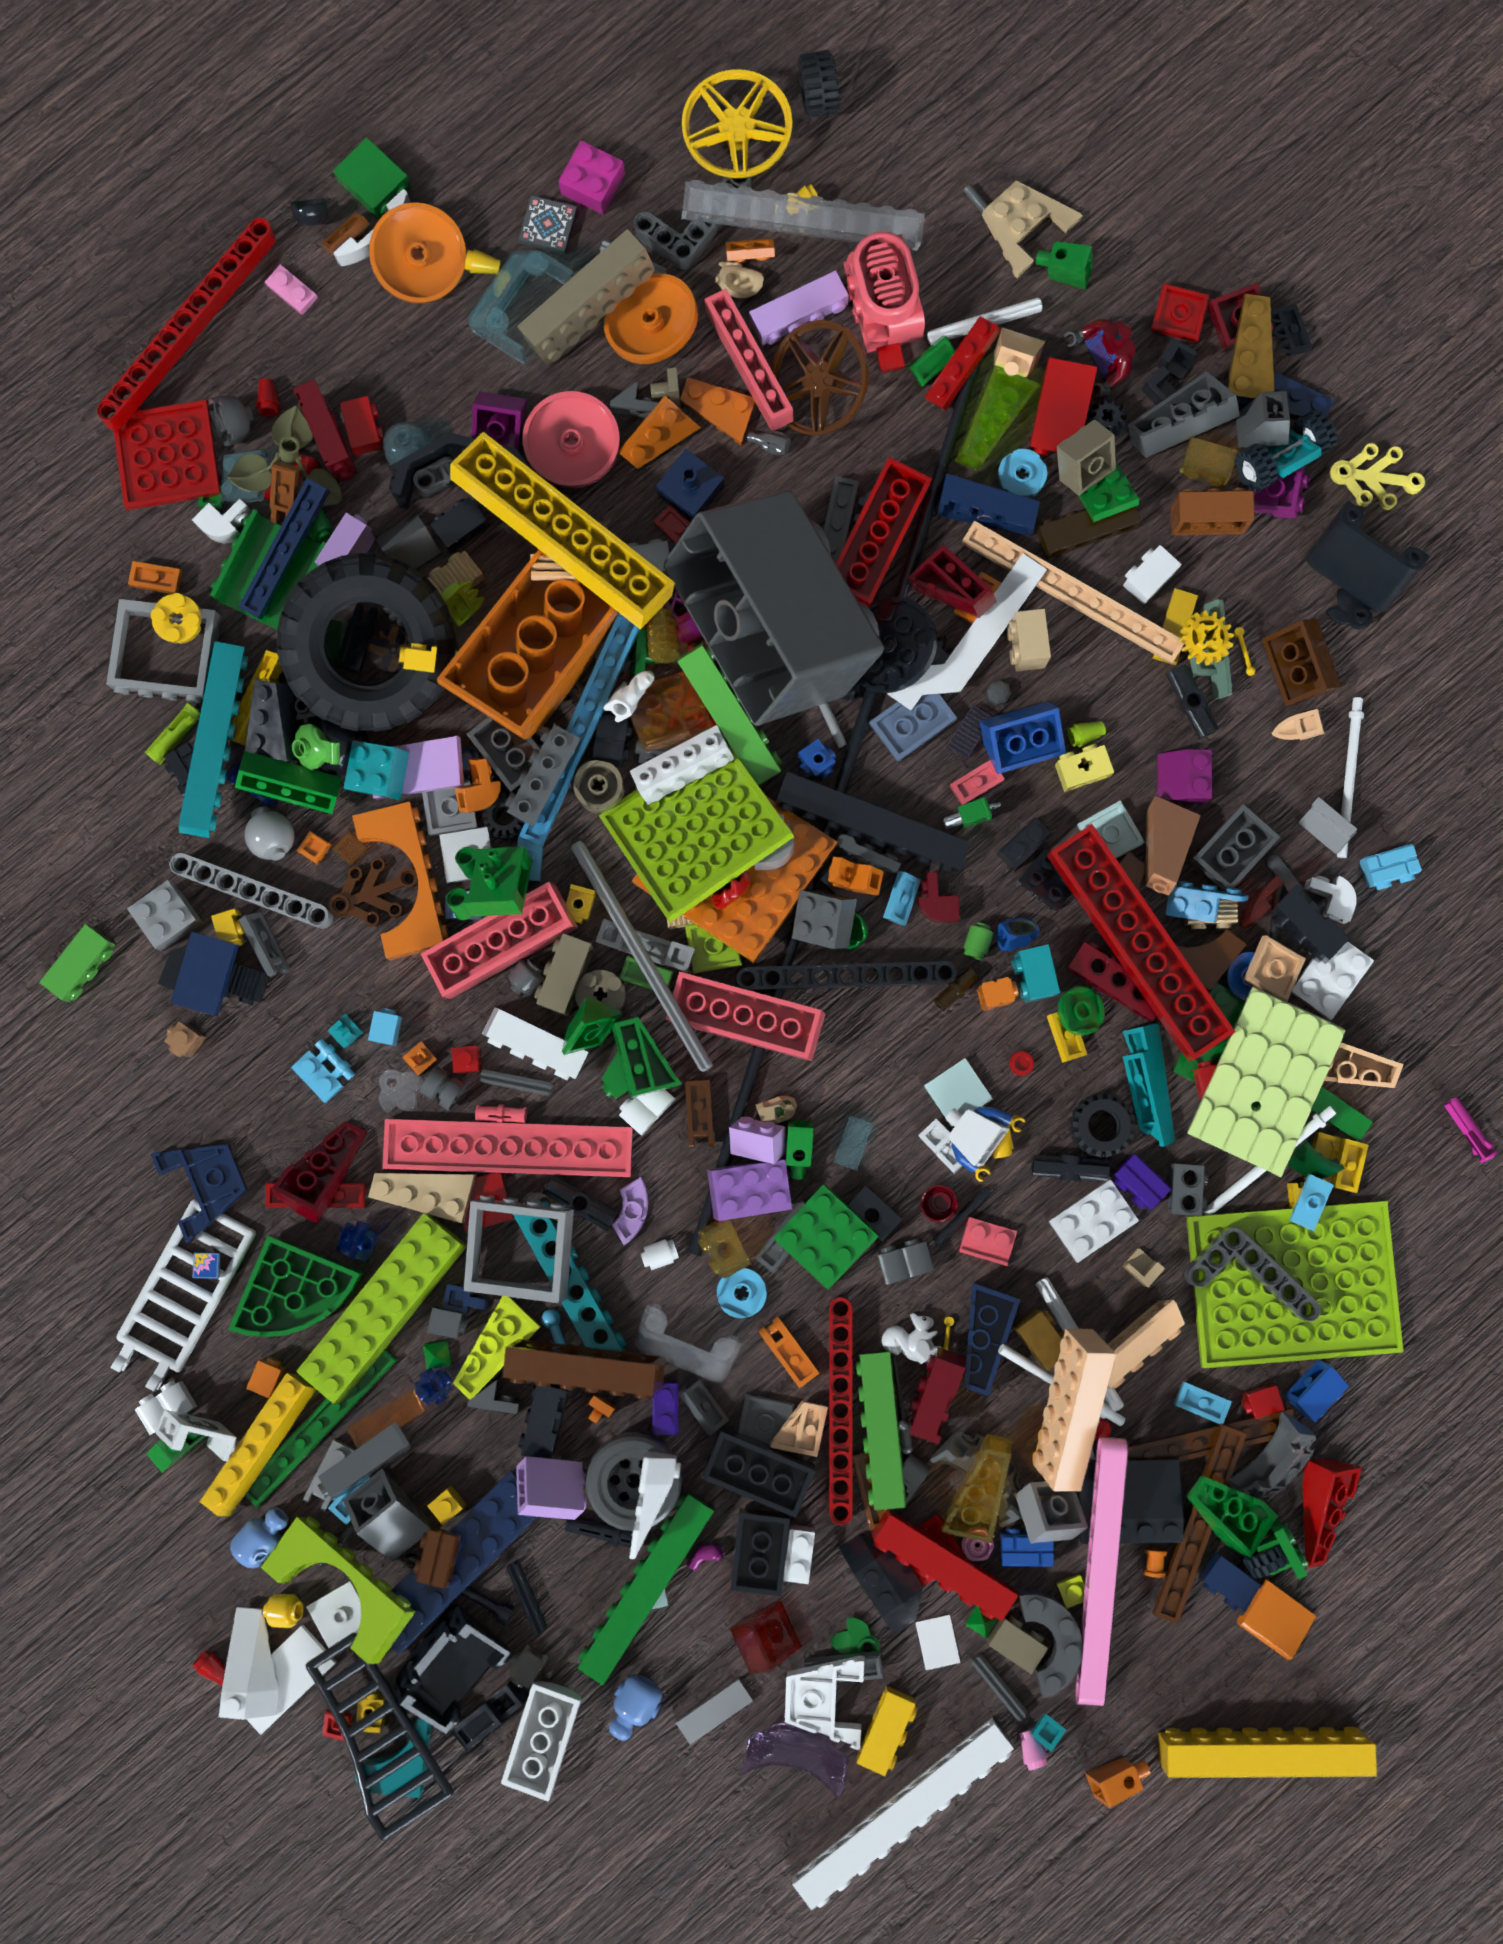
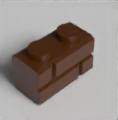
[414,1527,462,1588]

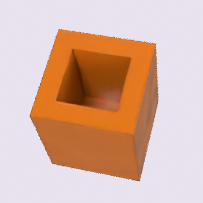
[246,1357,286,1398]

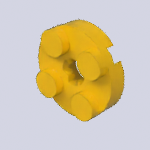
[150,593,202,644]

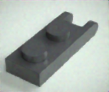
[239,912,289,977]

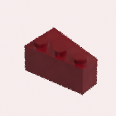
[907,544,997,618]

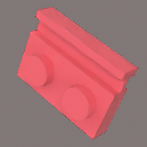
[959,1217,1017,1266]

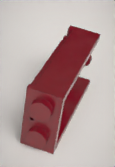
[292,379,358,482]

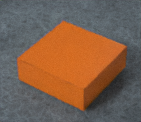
[296,831,332,865]

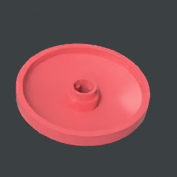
[523,391,620,489]

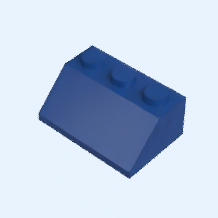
[980,701,1066,774]

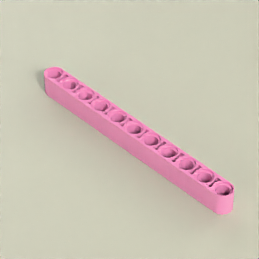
[1076,1438,1127,1706]

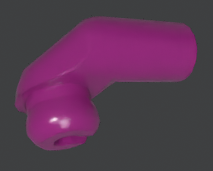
[686,1544,723,1571]

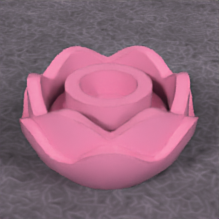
[962,1529,994,1561]

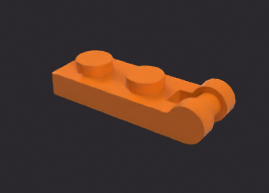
[758,1316,820,1389]

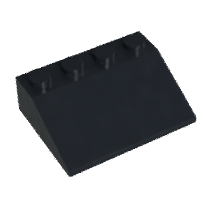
[1077,1458,1183,1544]

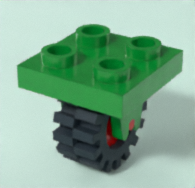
[1241,1517,1308,1580]

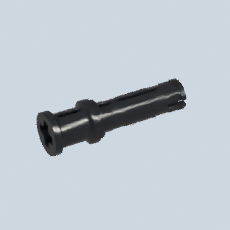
[565,1518,633,1548]

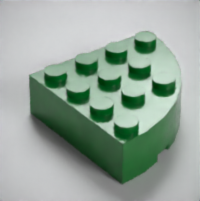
[228,1235,365,1337]

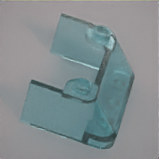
[468,250,574,365]

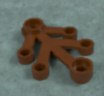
[328,857,418,927]

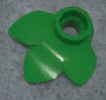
[830,1617,880,1654]

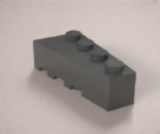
[1127,371,1240,458]

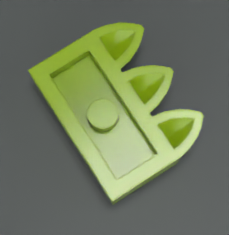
[441,580,484,627]

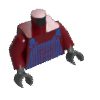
[1064,319,1136,398]

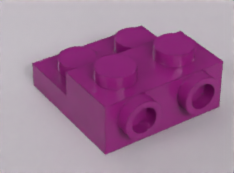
[1250,466,1310,518]

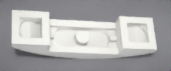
[334,189,411,266]

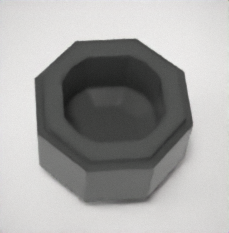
[986,680,1011,706]

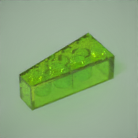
[955,365,1040,470]

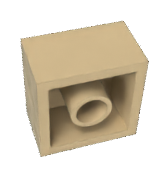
[1007,609,1051,672]

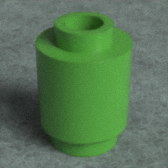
[963,922,994,961]

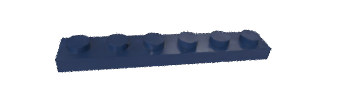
[239,478,330,620]

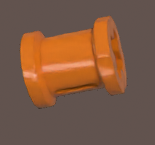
[1143,1547,1168,1578]

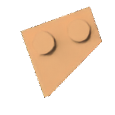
[769,1401,828,1457]

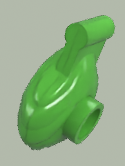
[292,724,340,770]

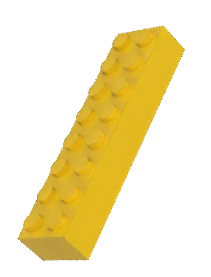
[1158,1727,1377,1778]

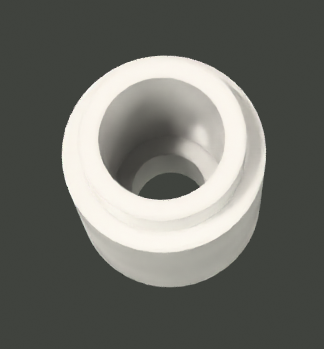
[640,1239,679,1271]

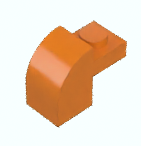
[455,758,500,813]
[828,857,884,895]

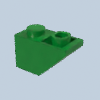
[147,1415,207,1473]

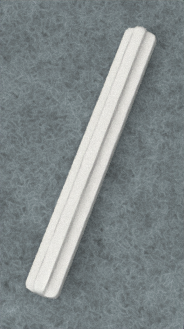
[927,298,1043,345]

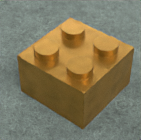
[1012,1308,1064,1371]

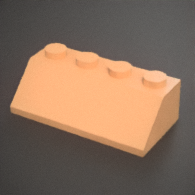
[1107,1300,1185,1389]

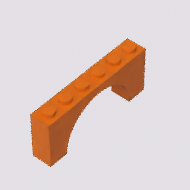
[352,801,449,960]

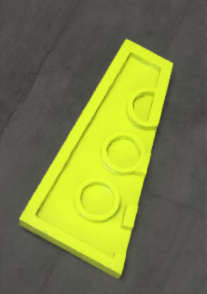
[453,1296,541,1400]

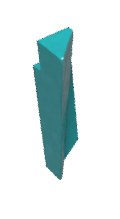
[1123,1023,1175,1147]

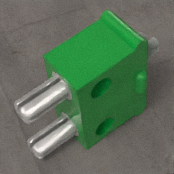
[944,797,1001,829]

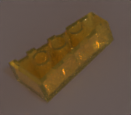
[941,1434,1012,1543]

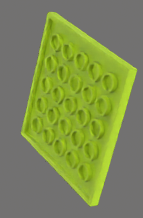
[599,743,794,923]

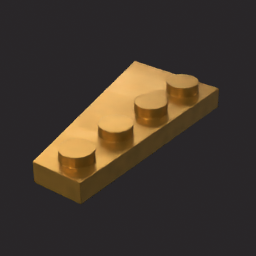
[1227,294,1274,399]

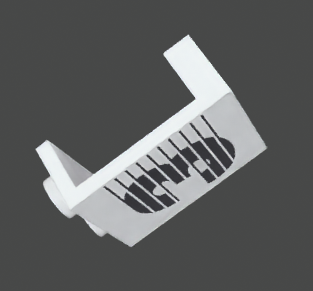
[156,1409,236,1461]

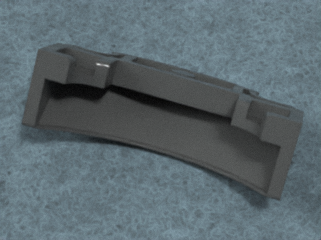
[1228,1411,1316,1501]
[930,1432,1022,1528]

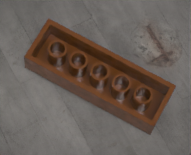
[503,1339,666,1399]

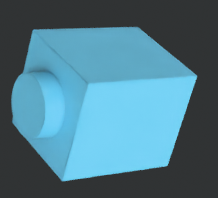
[368,1008,402,1046]

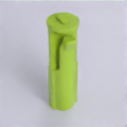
[145,702,201,765]

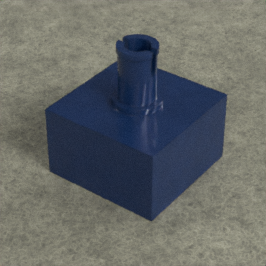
[656,449,725,521]

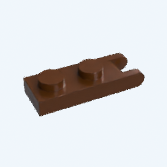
[685,1080,714,1148]

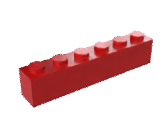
[871,1509,1018,1621]

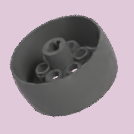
[586,1431,682,1531]

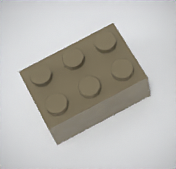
[534,933,595,1017]

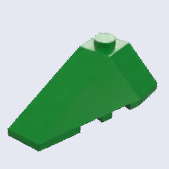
[1187,1475,1278,1558]

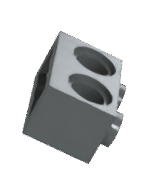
[1167,1164,1208,1216]

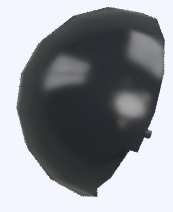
[315,719,369,777]

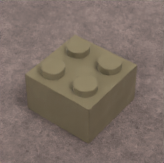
[1057,419,1116,496]

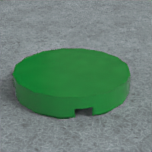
[1058,986,1105,1036]

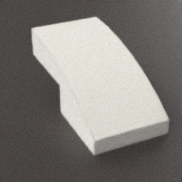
[918,1119,962,1174]

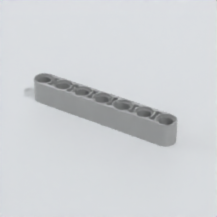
[169,853,333,929]

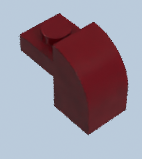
[917,872,960,924]

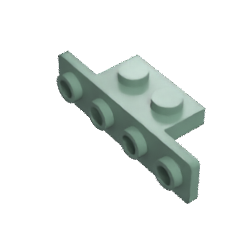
[1189,599,1232,700]

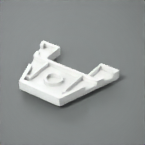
[785,1656,864,1750]

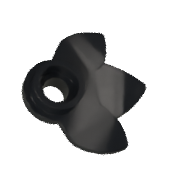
[1326,588,1373,630]

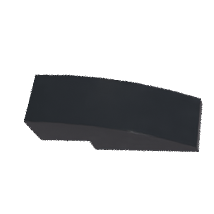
[450,1676,529,1751]

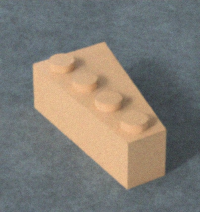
[1324,1043,1404,1088]

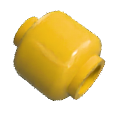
[263,1594,303,1628]

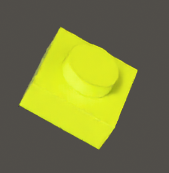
[1056,1574,1085,1608]

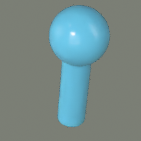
[541,1309,566,1344]

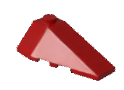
[1303,1458,1362,1568]

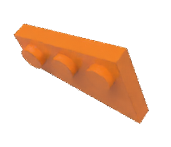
[680,377,756,446]
[618,396,701,469]

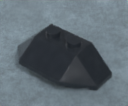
[839,1533,923,1634]

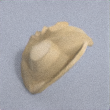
[715,261,764,298]

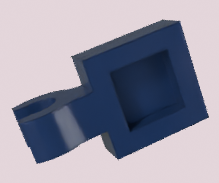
[442,1283,489,1314]

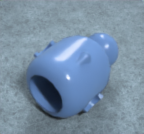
[230,1507,289,1569]
[609,1674,662,1741]

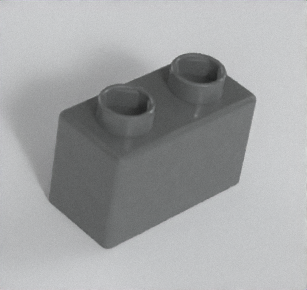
[664,490,884,726]

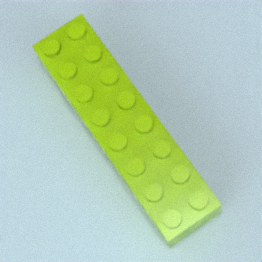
[296,1213,467,1404]

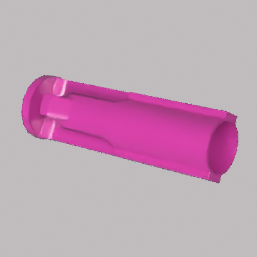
[1444,1097,1498,1163]

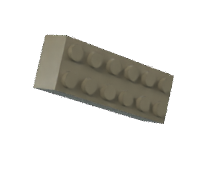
[517,229,656,366]

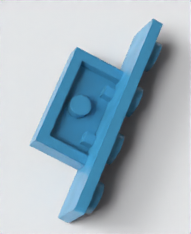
[1146,881,1249,923]

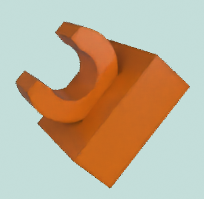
[403,1041,438,1076]
[588,1393,617,1424]

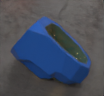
[995,918,1040,951]

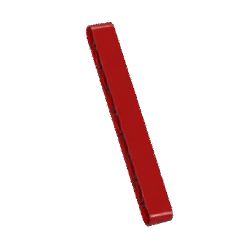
[829,1296,852,1525]

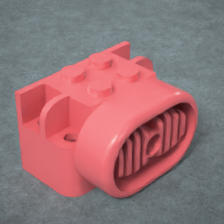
[843,232,925,353]

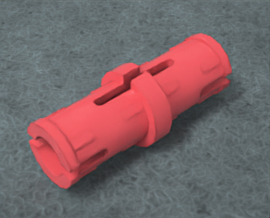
[475,1104,527,1124]

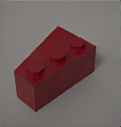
[909,1347,966,1444]

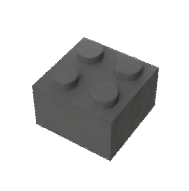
[792,889,857,949]

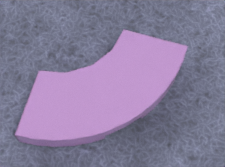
[611,1177,648,1245]

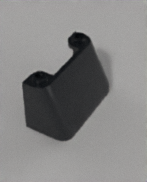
[1307,500,1430,612]
[393,1604,512,1734]

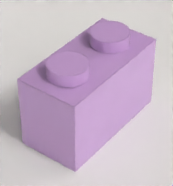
[729,1117,786,1164]

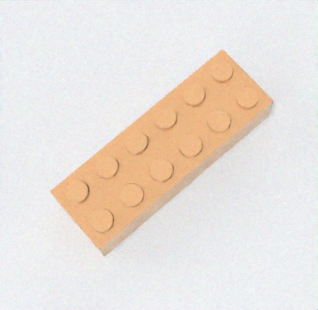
[1032,1329,1116,1491]

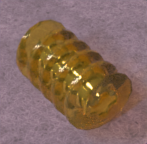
[646,608,680,664]

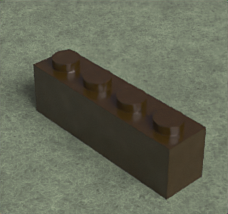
[1036,507,1141,560]

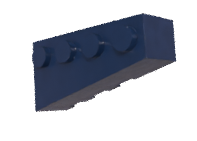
[937,473,1040,537]

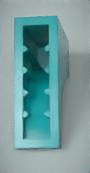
[356,1717,431,1798]

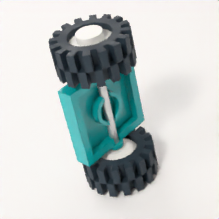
[1234,409,1338,492]

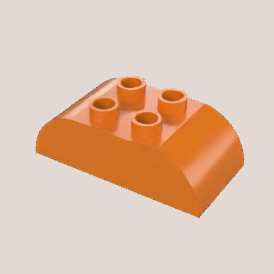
[437,549,619,739]

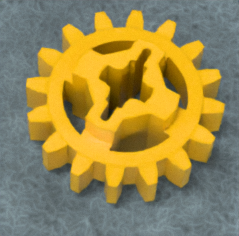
[1179,610,1234,665]

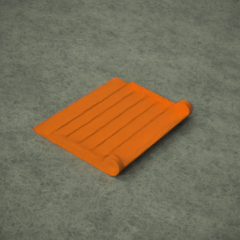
[1237,1580,1316,1660]

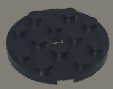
[858,596,937,693]

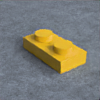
[1047,1012,1088,1063]

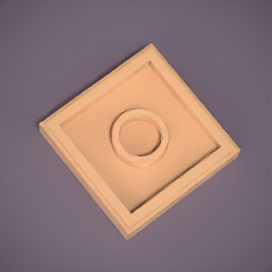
[1243,935,1306,1002]

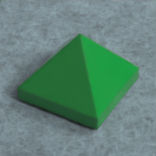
[423,1341,452,1370]
[965,1605,998,1639]

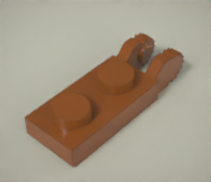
[270,461,299,524]

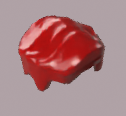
[712,870,751,909]

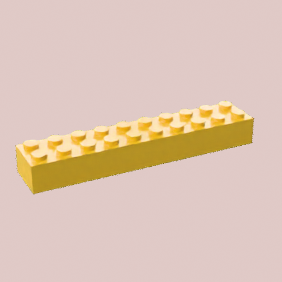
[450,432,675,630]

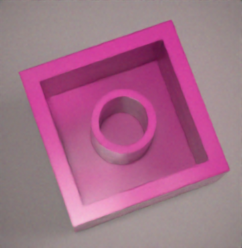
[558,140,625,215]

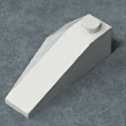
[630,1451,681,1559]
[219,1607,280,1719]

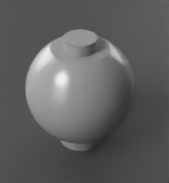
[244,807,295,861]

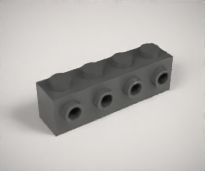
[505,724,580,826]

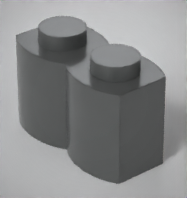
[877,1238,934,1285]

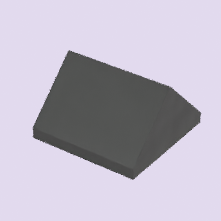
[375,514,442,570]

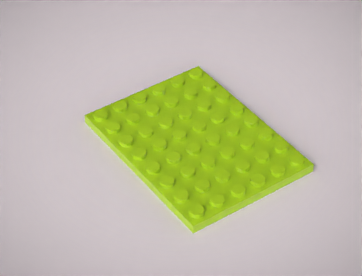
[1186,1201,1404,1368]

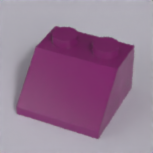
[472,391,527,453]
[1157,749,1212,803]

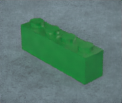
[235,751,342,814]

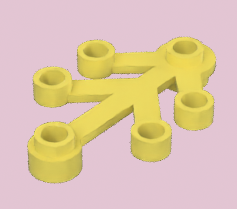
[1330,443,1425,510]

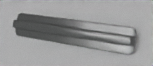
[480,1069,553,1096]
[971,1654,1028,1721]

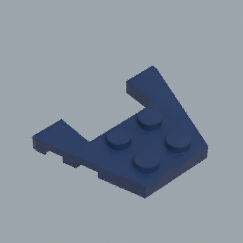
[151,1144,248,1243]

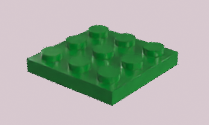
[773,1183,880,1290]

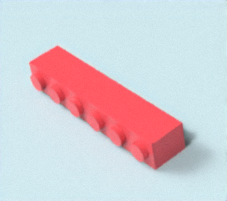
[705,289,793,432]

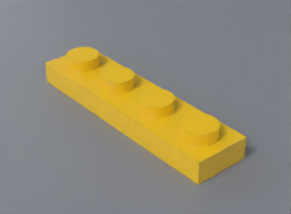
[229,650,283,746]

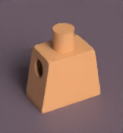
[994,328,1045,377]

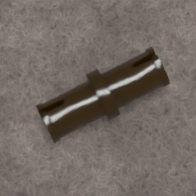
[933,967,979,1012]

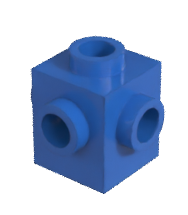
[798,739,836,781]

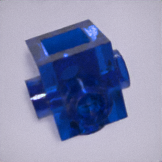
[336,1220,379,1262]
[414,1368,453,1406]

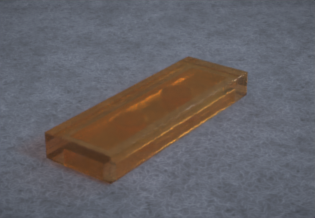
[346,1390,425,1449]

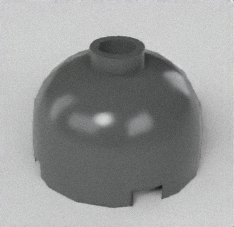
[209,395,253,446]

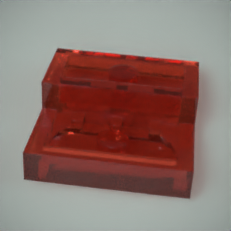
[1239,876,1283,928]

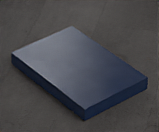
[170,932,239,1016]

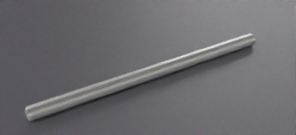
[571,841,713,1072]

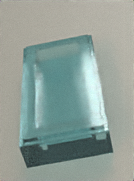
[833,1116,873,1171]

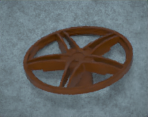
[771,320,869,436]

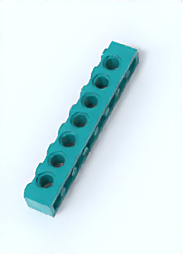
[513,1198,626,1352]

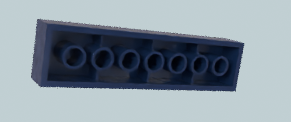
[391,1469,538,1655]

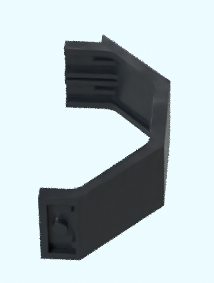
[388,433,529,509]

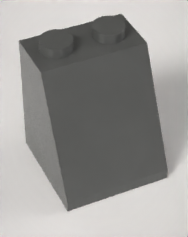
[343,1468,431,1562]

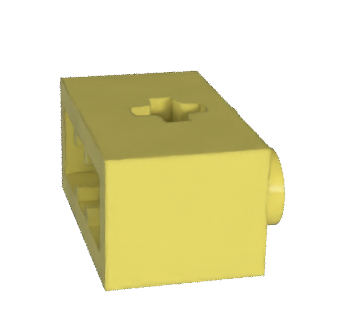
[1055,744,1114,792]

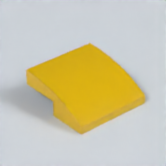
[1303,1132,1369,1193]

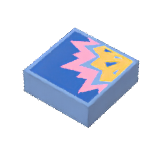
[192,1253,221,1279]

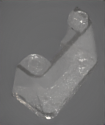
[635,1301,743,1382]

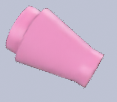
[1019,1729,1048,1770]

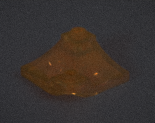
[630,671,713,753]

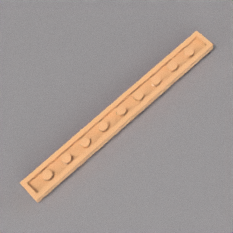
[962,521,1185,664]

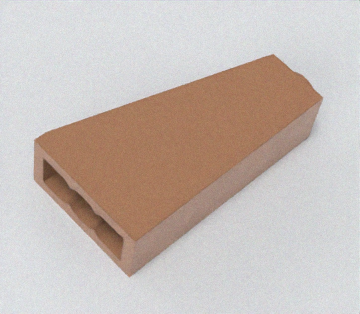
[1146,796,1201,896]

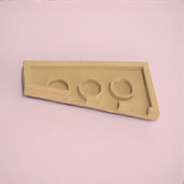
[368,1173,477,1223]

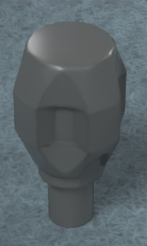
[747,431,791,456]

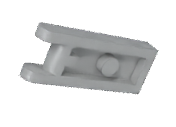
[303,1439,356,1512]

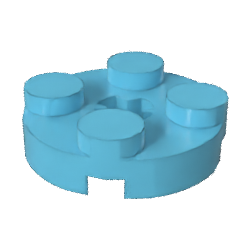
[998,449,1047,497]
[717,1268,767,1318]

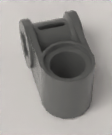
[413,456,457,498]
[903,1453,931,1502]

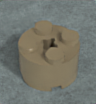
[574,760,625,814]
[575,970,627,1012]

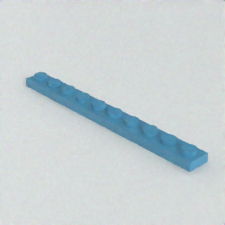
[519,613,640,847]

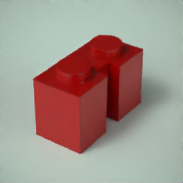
[340,396,385,456]

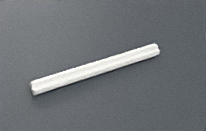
[1036,1277,1124,1412]

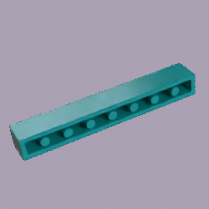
[178,641,249,838]

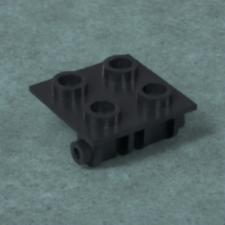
[1018,848,1072,911]

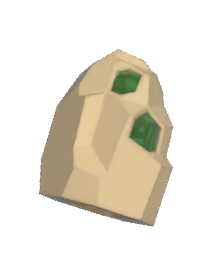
[756,1095,797,1124]

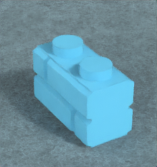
[1360,844,1422,891]

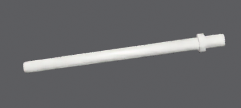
[1337,697,1364,858]
[1202,1106,1337,1215]

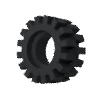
[482,793,525,840]

